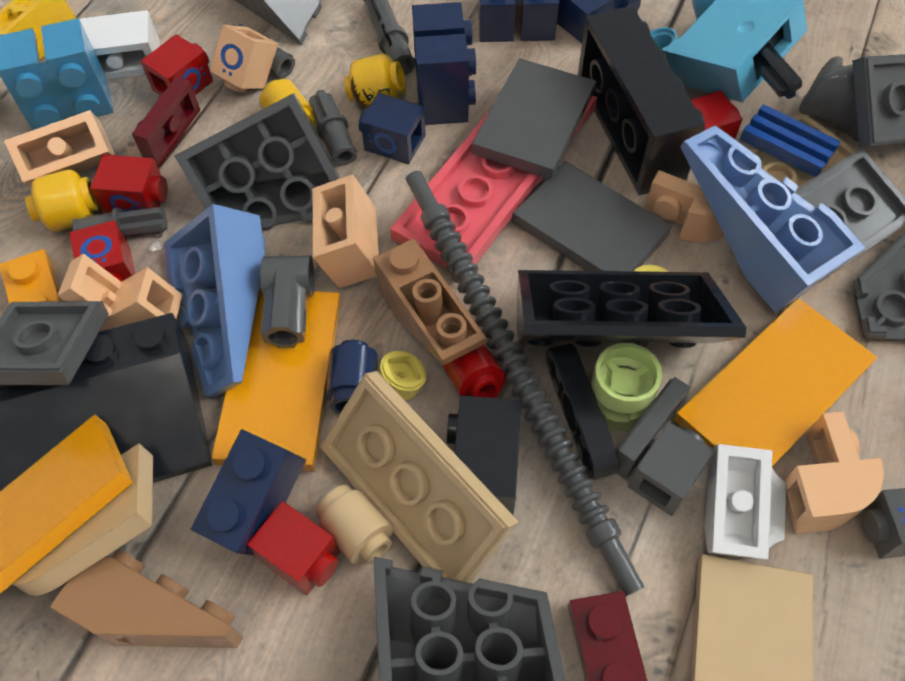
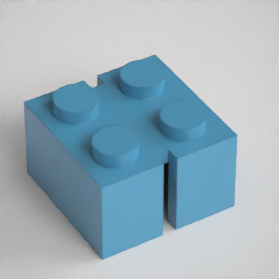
[0,18,114,130]

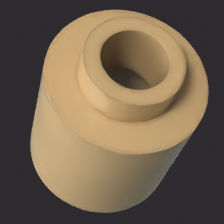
[316,485,393,565]

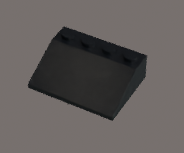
[516,270,747,348]
[0,313,213,491]

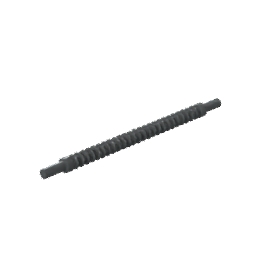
[406,171,644,597]

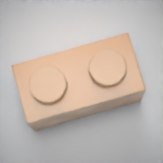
[4,110,115,186]
[312,174,379,288]

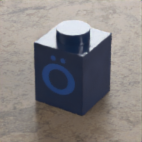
[358,93,426,164]

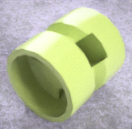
[591,343,663,431]

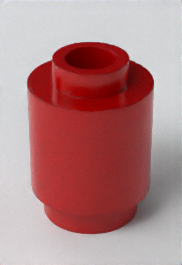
[442,345,505,398]

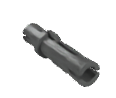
[363,0,416,75]

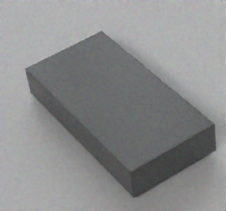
[616,377,690,480]

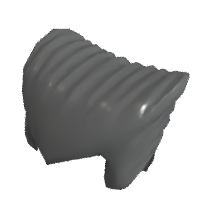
[799,56,859,142]

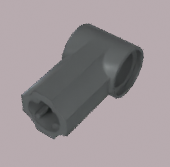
[260,255,315,348]

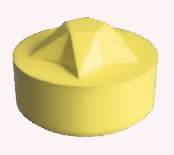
[377,351,427,400]

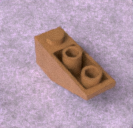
[373,238,487,365]
[49,549,243,648]

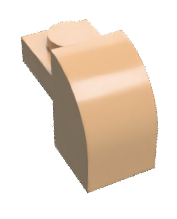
[645,170,724,242]
[57,254,183,332]
[784,412,884,534]

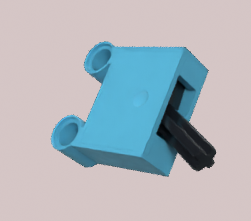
[650,0,807,103]

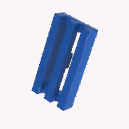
[740,104,841,177]

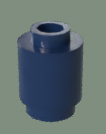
[326,339,378,414]

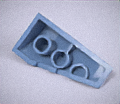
[680,125,865,313]
[164,204,265,398]

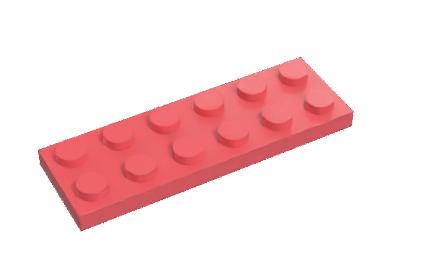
[390,96,597,273]

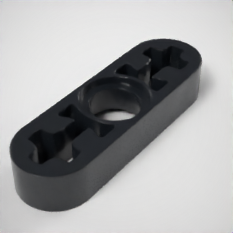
[546,343,619,480]

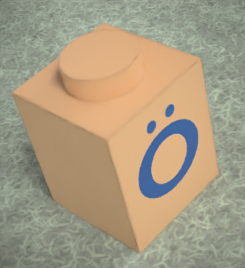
[210,25,278,93]

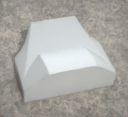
[704,444,786,560]

